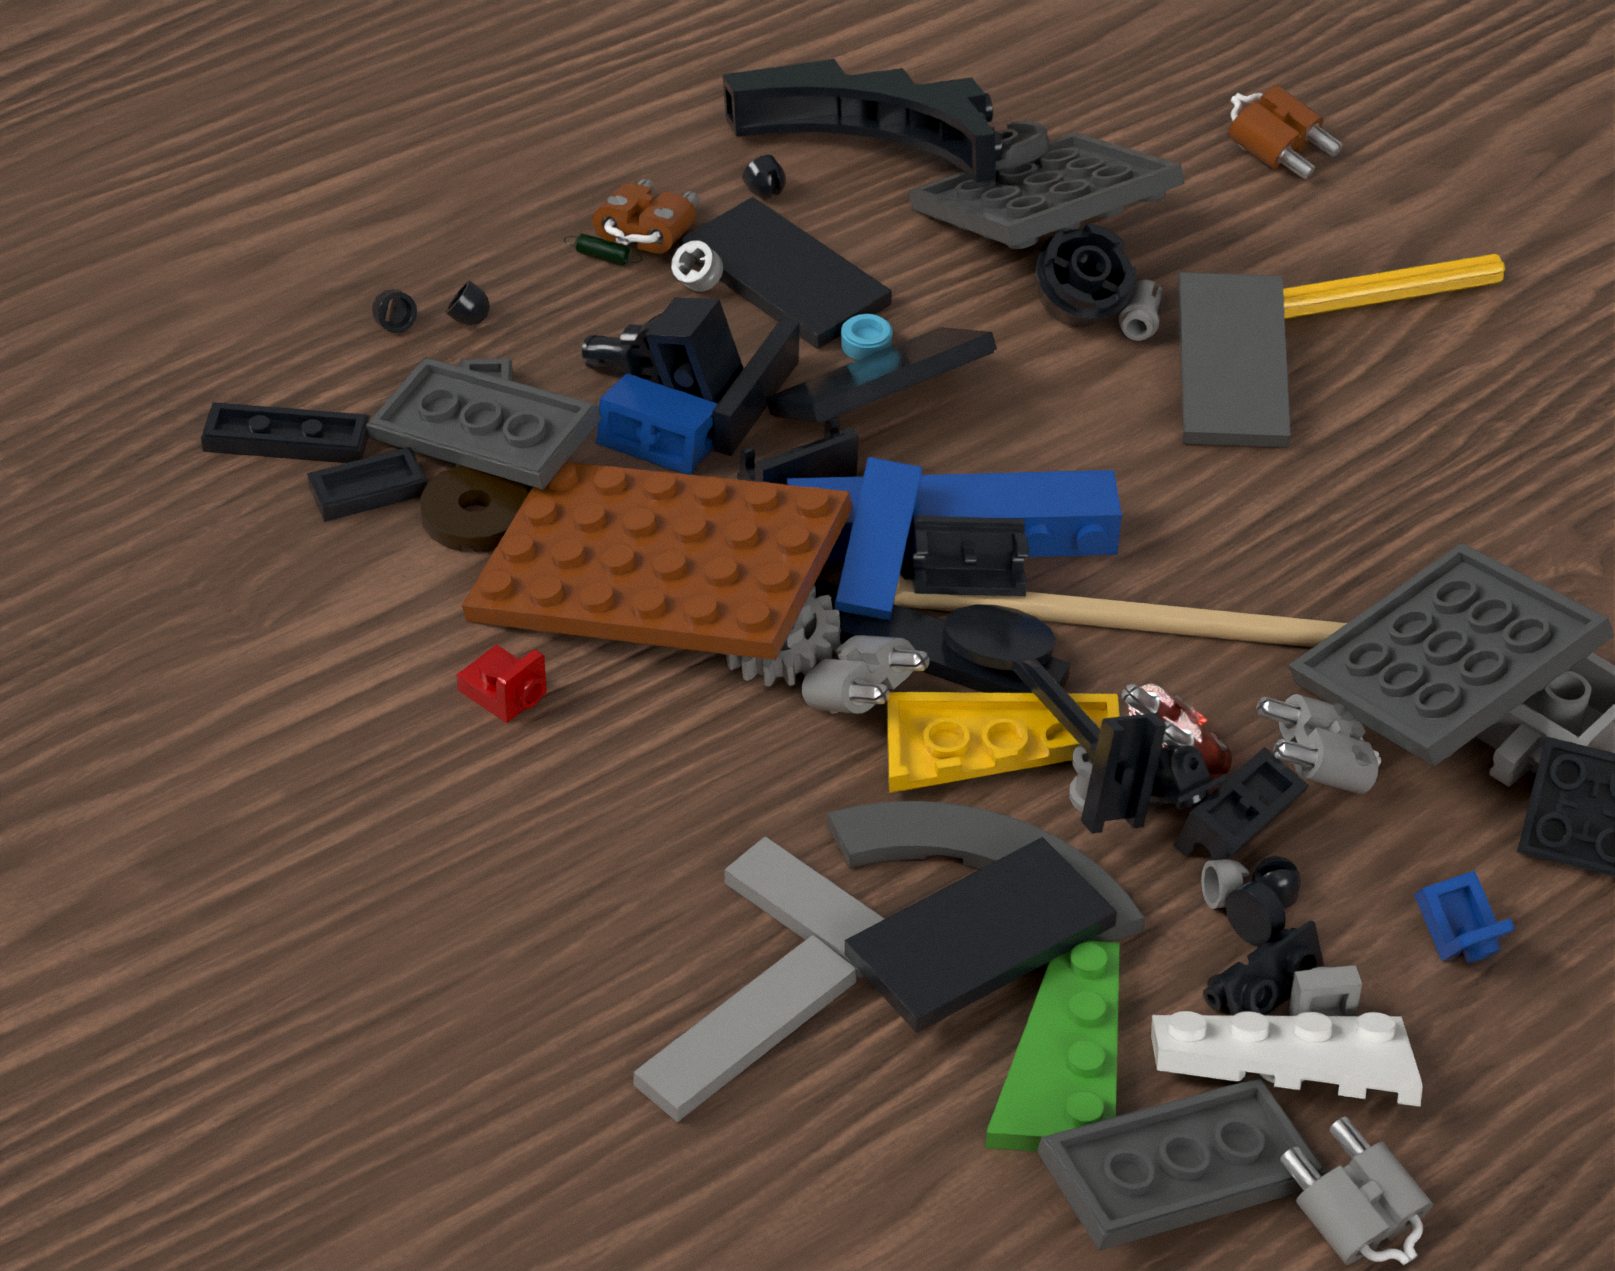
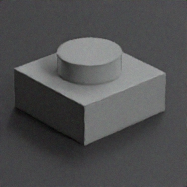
[1288,965,1362,1016]

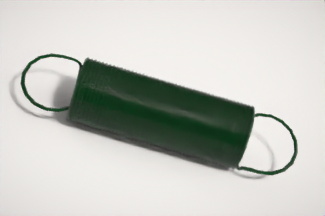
[564,233,642,266]

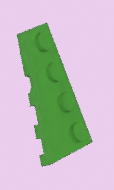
[985,940,1120,1152]

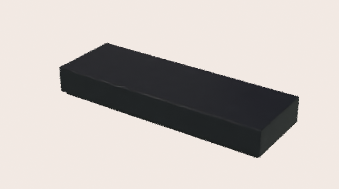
[713,317,800,456]
[201,402,370,463]

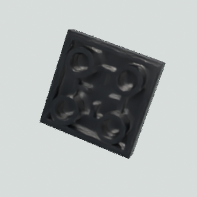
[1517,736,1615,877]

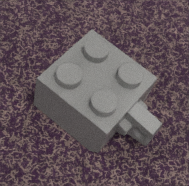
[1476,652,1615,787]

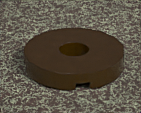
[420,465,528,551]

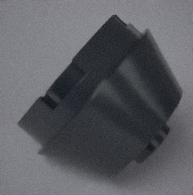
[1036,224,1136,327]

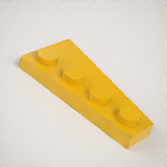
[886,692,1120,793]

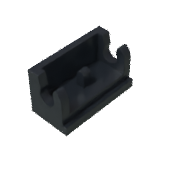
[737,416,858,485]
[909,516,1029,597]
[1174,747,1309,860]

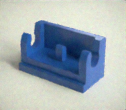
[596,374,717,475]

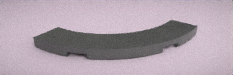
[827,801,1145,942]

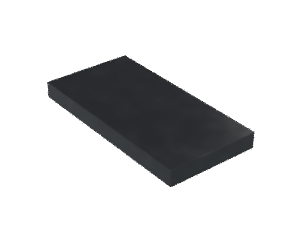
[679,197,892,349]
[765,327,997,423]
[845,837,1117,1033]

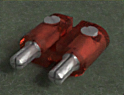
[1121,684,1232,774]

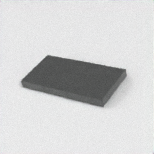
[1178,272,1291,448]
[366,357,601,489]
[1037,1077,1326,1251]

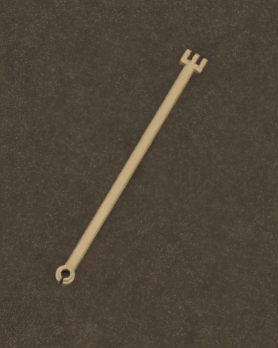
[894,574,1347,648]

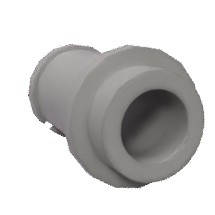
[1119,280,1164,341]

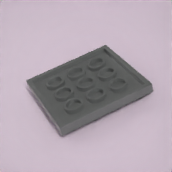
[909,132,1184,249]
[1288,543,1614,766]

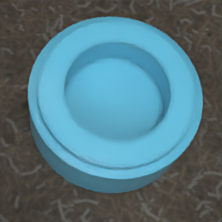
[841,314,893,360]

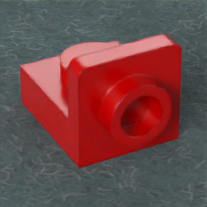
[456,644,547,723]

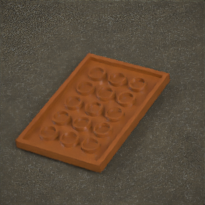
[462,461,853,660]

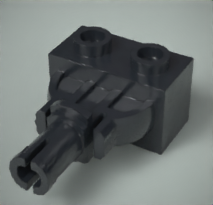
[582,297,744,404]

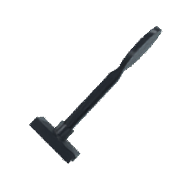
[942,604,1167,833]

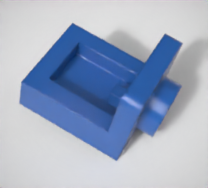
[1414,871,1516,964]

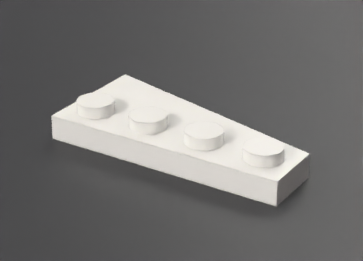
[1151,1011,1423,1106]

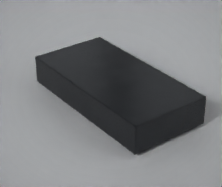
[307,447,427,522]

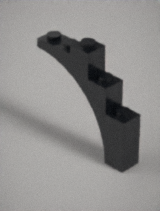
[723,59,1002,183]

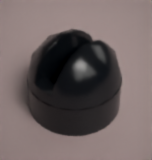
[742,155,786,199]
[445,280,490,325]
[372,289,417,333]
[1252,856,1301,909]

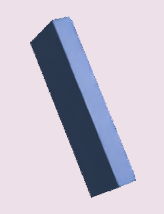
[835,457,922,621]

